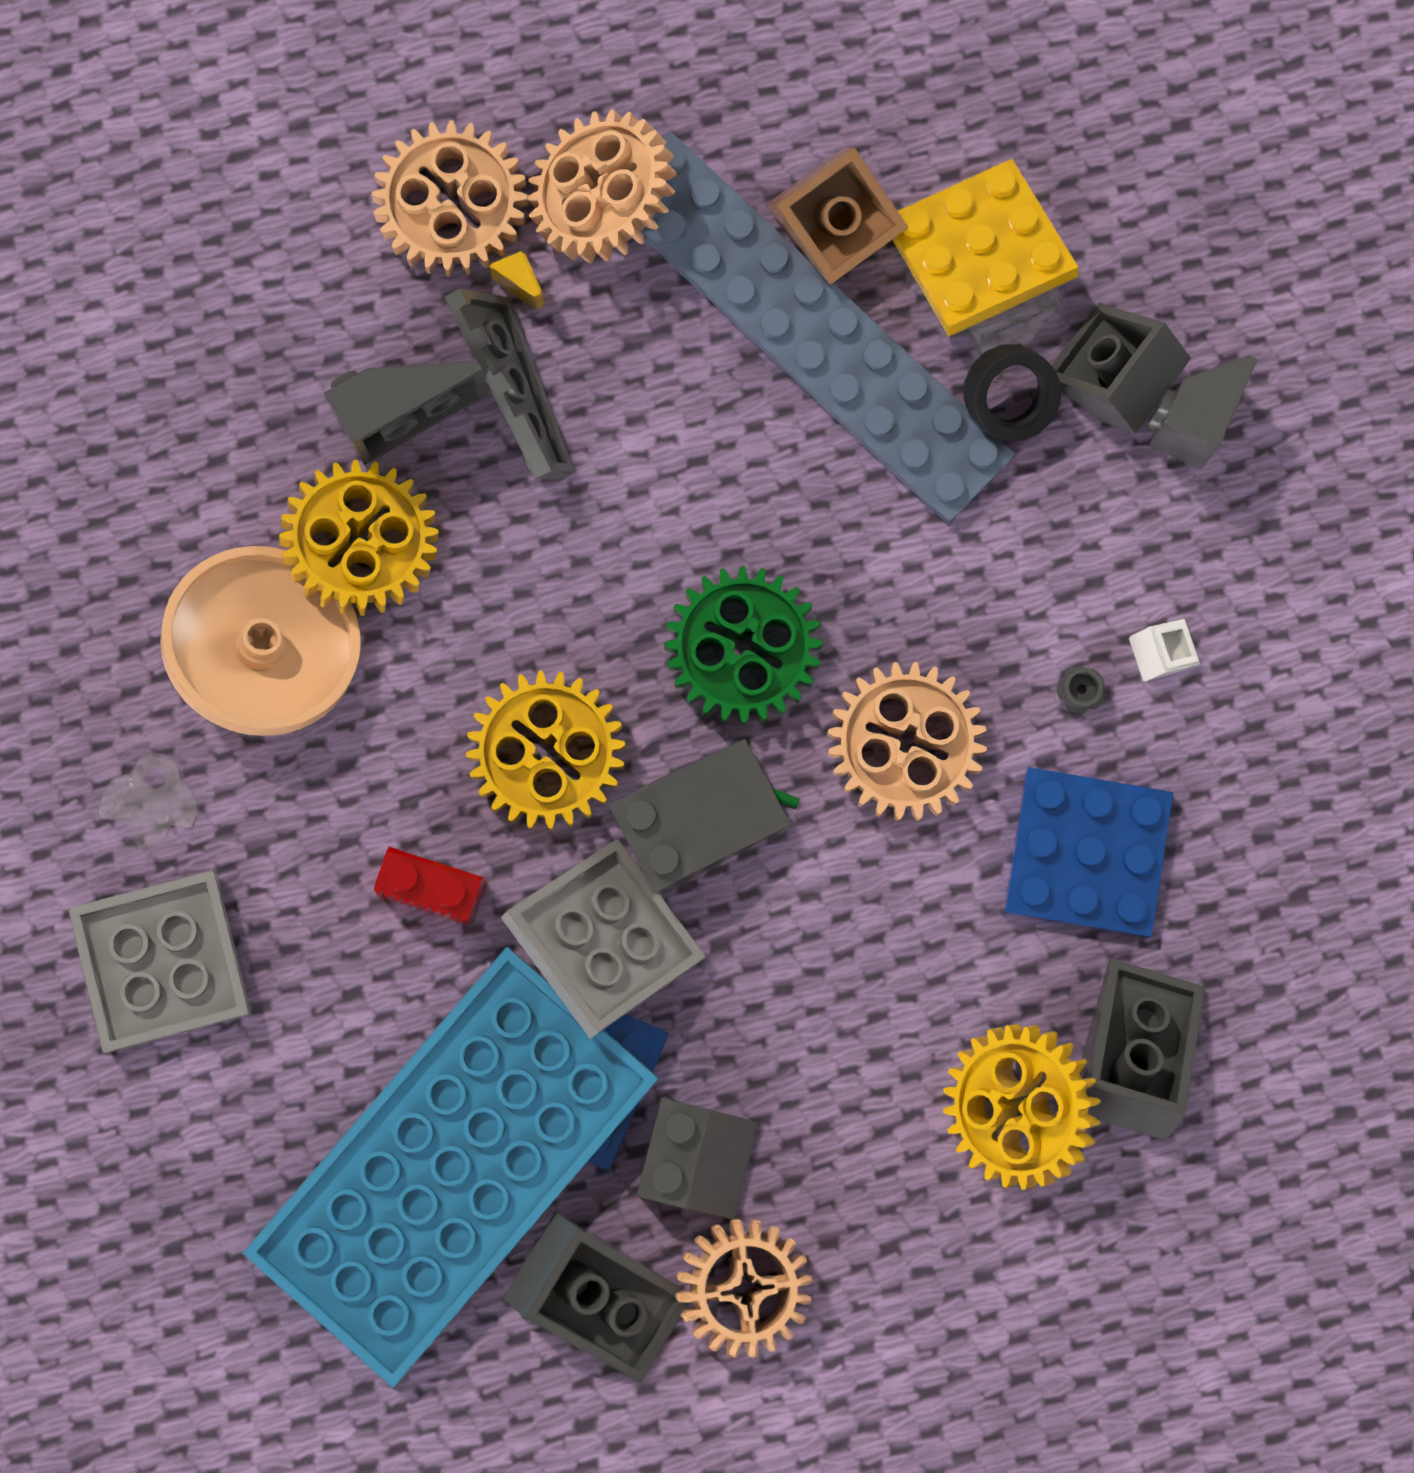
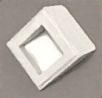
[1129,619,1200,682]

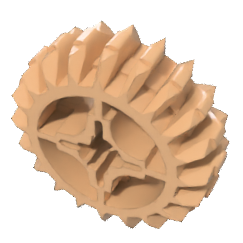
[676,1219,812,1358]

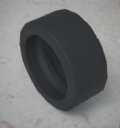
[963,344,1062,441]

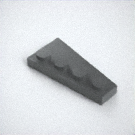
[444,288,575,480]

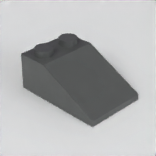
[324,361,489,465]
[609,739,791,895]
[1079,958,1205,1140]
[503,1211,689,1383]

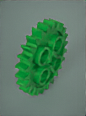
[664,566,823,726]

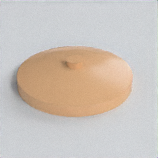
[160,546,361,736]

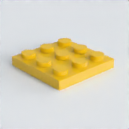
[892,159,1079,337]

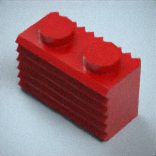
[374,846,487,927]

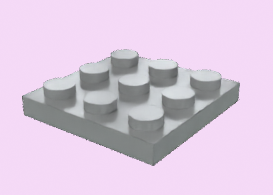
[501,838,706,1039]
[68,870,251,1054]

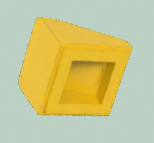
[489,251,544,310]

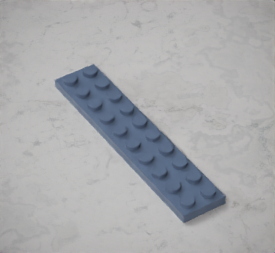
[627,131,1016,525]

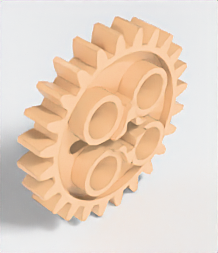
[527,109,677,263]
[371,120,528,277]
[827,662,987,822]

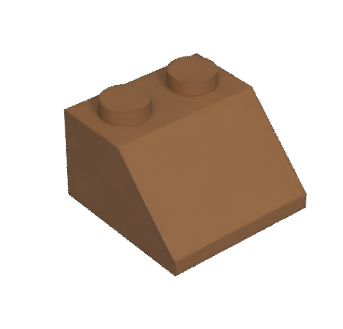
[766,147,908,284]

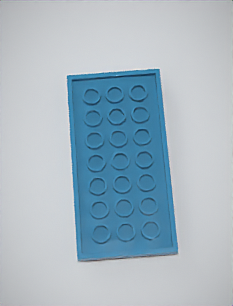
[242,947,659,1388]

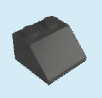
[1052,303,1191,433]
[1147,356,1258,469]
[637,1097,758,1220]

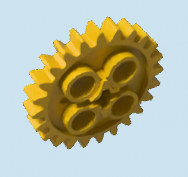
[279,460,439,616]
[466,670,626,831]
[943,1024,1101,1190]

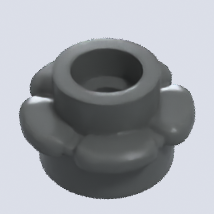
[1057,665,1105,714]

